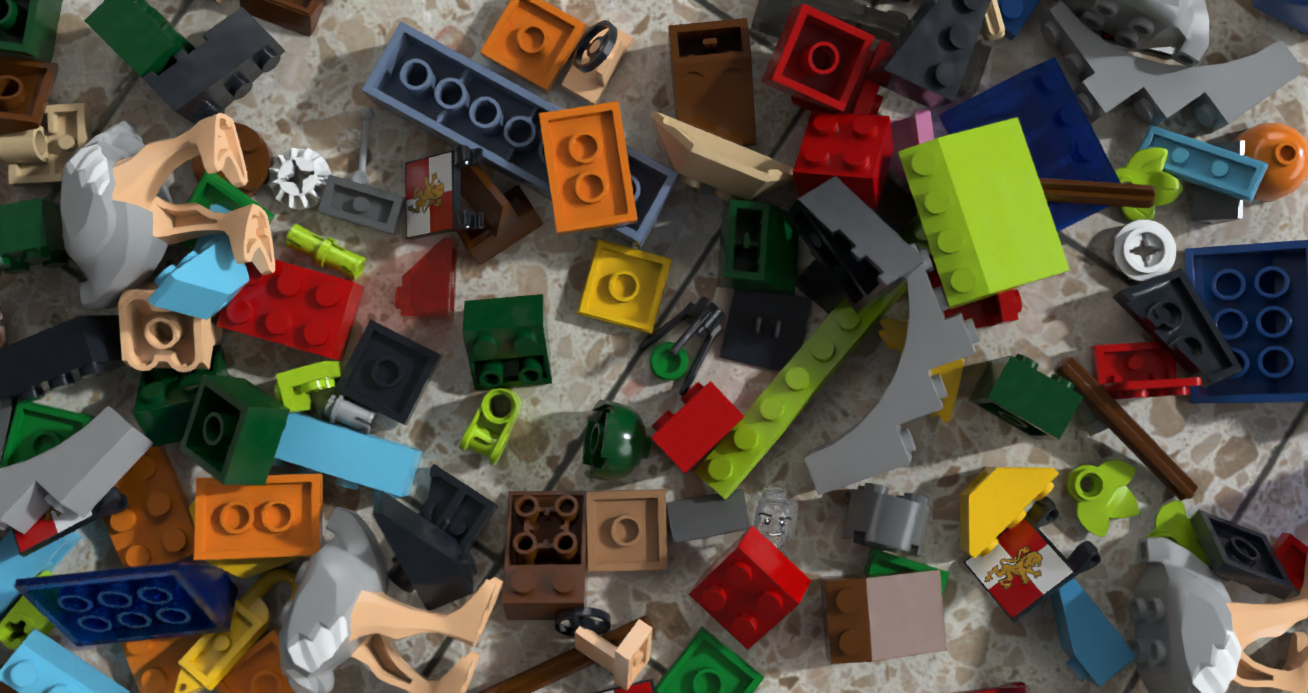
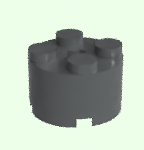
[841,483,931,557]

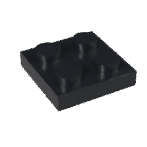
[334,319,443,425]
[1189,509,1294,600]

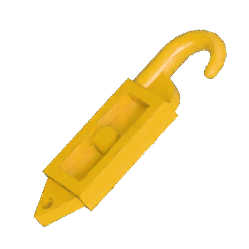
[174,568,299,693]

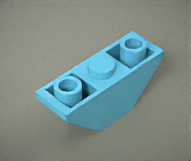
[147,236,250,320]

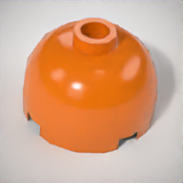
[1232,123,1308,202]

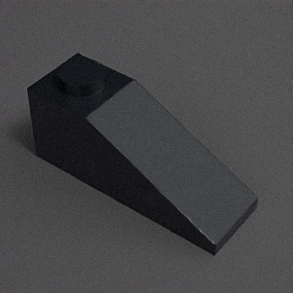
[373,491,477,611]

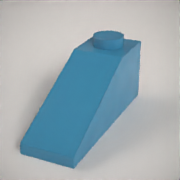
[1050,578,1137,687]

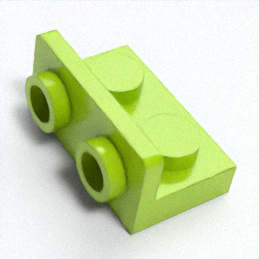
[274,361,344,413]

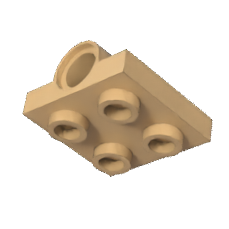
[0,103,92,187]

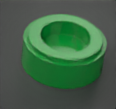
[649,342,689,381]

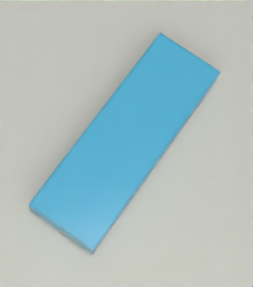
[1138,125,1268,203]

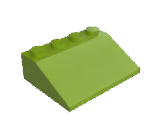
[898,117,1070,309]

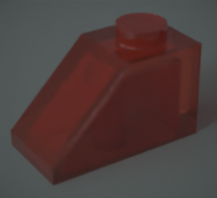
[395,238,457,320]

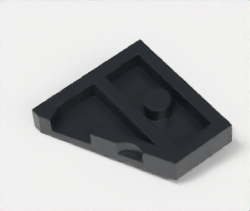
[424,464,498,553]

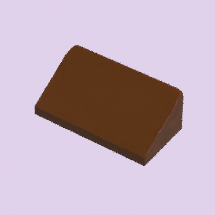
[239,0,326,36]
[460,165,520,238]
[456,185,543,265]

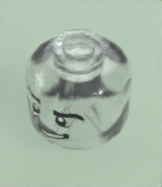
[745,486,799,548]

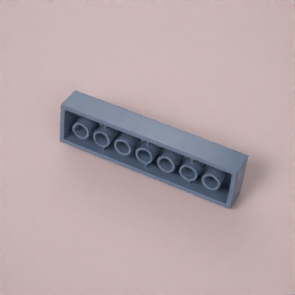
[362,22,679,249]

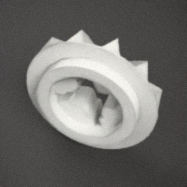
[268,148,331,210]
[1111,220,1176,282]

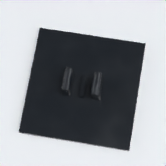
[719,289,812,371]

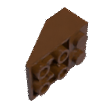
[668,18,757,147]
[502,491,588,620]

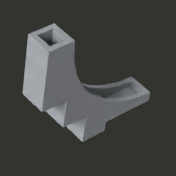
[1038,1,1305,133]
[804,243,980,495]
[0,406,154,534]

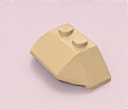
[649,110,794,201]

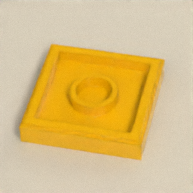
[576,239,672,335]

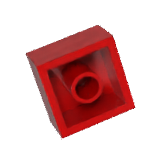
[761,3,875,113]
[793,111,894,209]
[651,381,745,473]
[688,525,812,650]

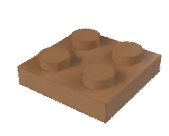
[586,489,668,572]

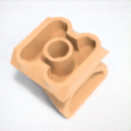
[118,281,222,372]

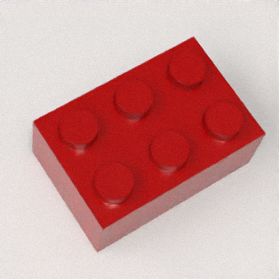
[216,260,365,361]

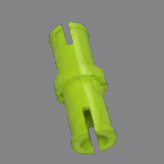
[285,224,367,281]

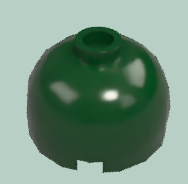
[582,400,651,481]

